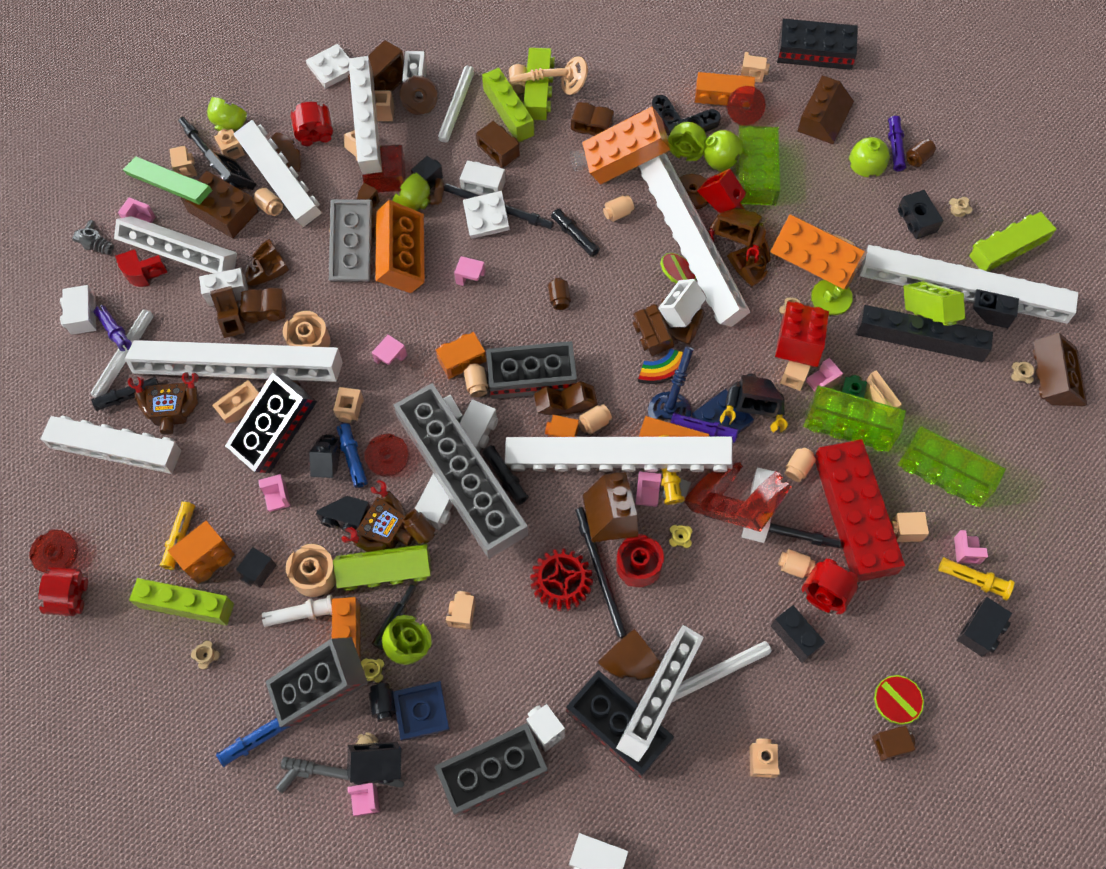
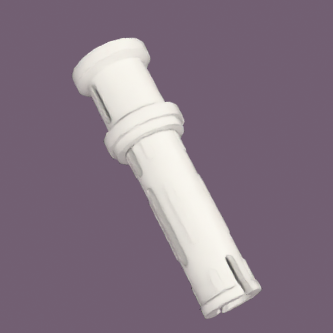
[262,595,334,627]

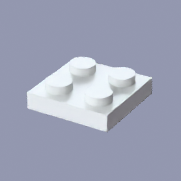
[306,44,350,89]
[463,191,510,239]

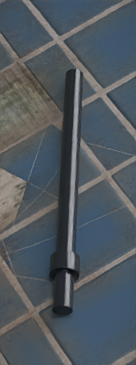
[178,117,242,191]
[444,183,554,230]
[575,507,627,638]
[704,508,841,548]

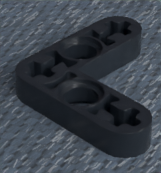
[652,95,721,137]

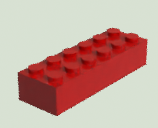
[814,439,905,582]

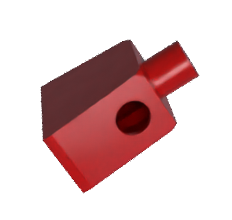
[697,169,746,213]

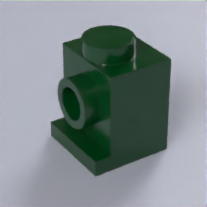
[837,375,867,412]

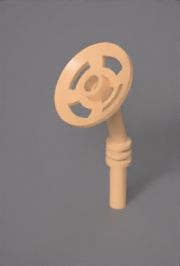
[510,57,588,95]

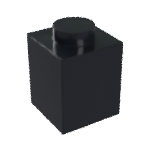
[411,156,443,189]
[236,547,277,588]

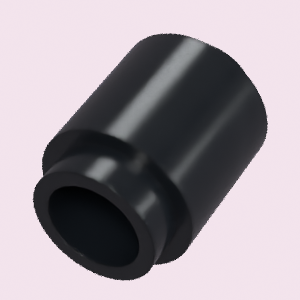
[369,683,396,722]

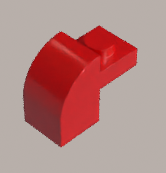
[115,249,168,287]

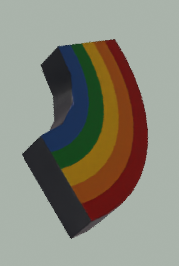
[638,349,683,384]

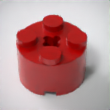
[290,101,333,147]
[616,534,664,587]
[802,558,859,614]
[38,567,88,616]

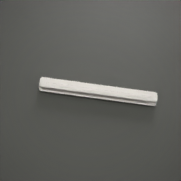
[438,65,474,143]
[91,309,153,398]
[671,641,772,703]

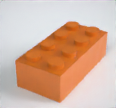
[582,107,670,185]
[376,200,425,293]
[770,214,867,289]

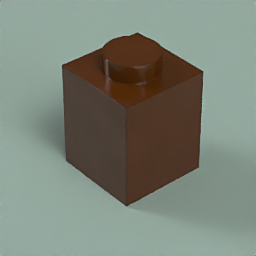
[872,725,916,761]

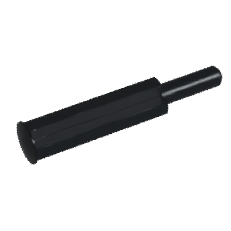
[371,584,416,650]

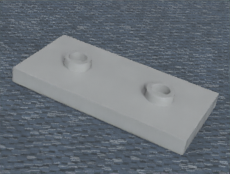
[329,199,372,282]

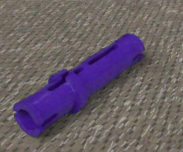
[888,116,906,171]
[94,305,132,351]
[671,413,739,443]

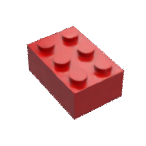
[775,301,829,367]

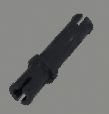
[551,208,600,257]
[91,376,159,411]
[482,445,529,505]

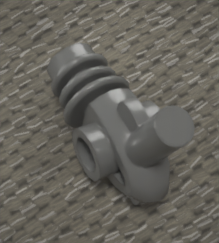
[72,220,114,255]

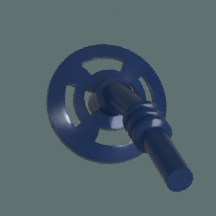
[648,346,694,420]

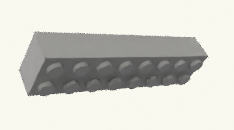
[393,383,528,559]

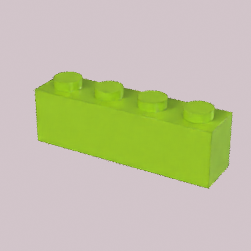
[524,48,555,120]
[482,68,534,142]
[969,212,1056,272]
[903,281,965,325]
[333,544,431,590]
[129,578,234,626]

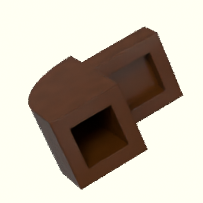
[210,286,245,338]

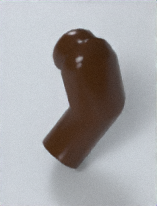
[428,178,444,205]

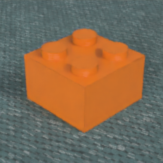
[167,521,235,584]

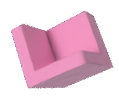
[118,198,156,223]
[454,256,485,286]
[372,335,407,365]
[806,358,843,396]
[635,471,661,507]
[258,474,291,512]
[954,530,988,564]
[348,783,380,817]

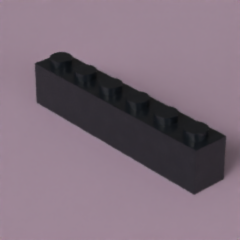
[856,305,993,362]

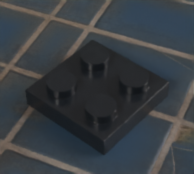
[205,149,257,190]

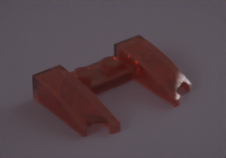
[684,462,791,532]

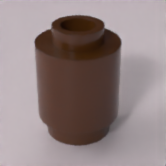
[906,139,936,167]
[548,278,571,310]
[402,509,436,544]

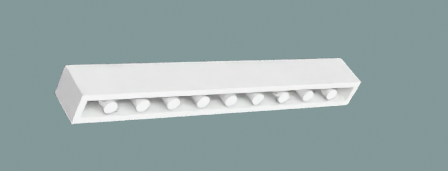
[639,153,750,327]
[860,245,1078,324]
[125,340,343,382]
[505,437,733,472]

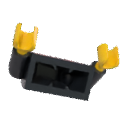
[720,373,788,433]

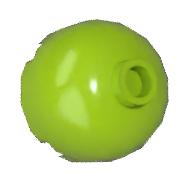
[207,97,247,132]
[668,122,707,161]
[703,130,743,172]
[849,137,890,177]
[392,172,430,211]
[382,615,432,665]

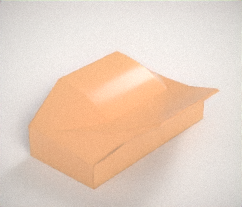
[864,370,902,417]
[212,380,259,424]

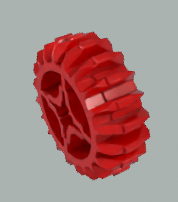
[530,548,593,611]

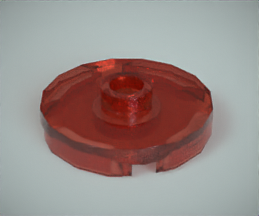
[726,86,766,126]
[364,433,409,477]
[29,529,78,573]

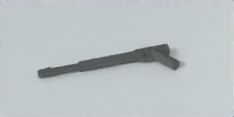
[275,757,404,794]

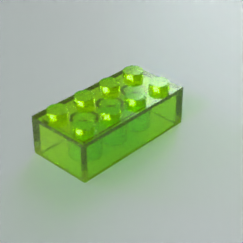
[736,125,780,206]
[803,385,906,452]
[897,426,1006,507]

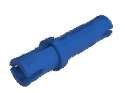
[336,423,368,488]
[216,718,291,767]

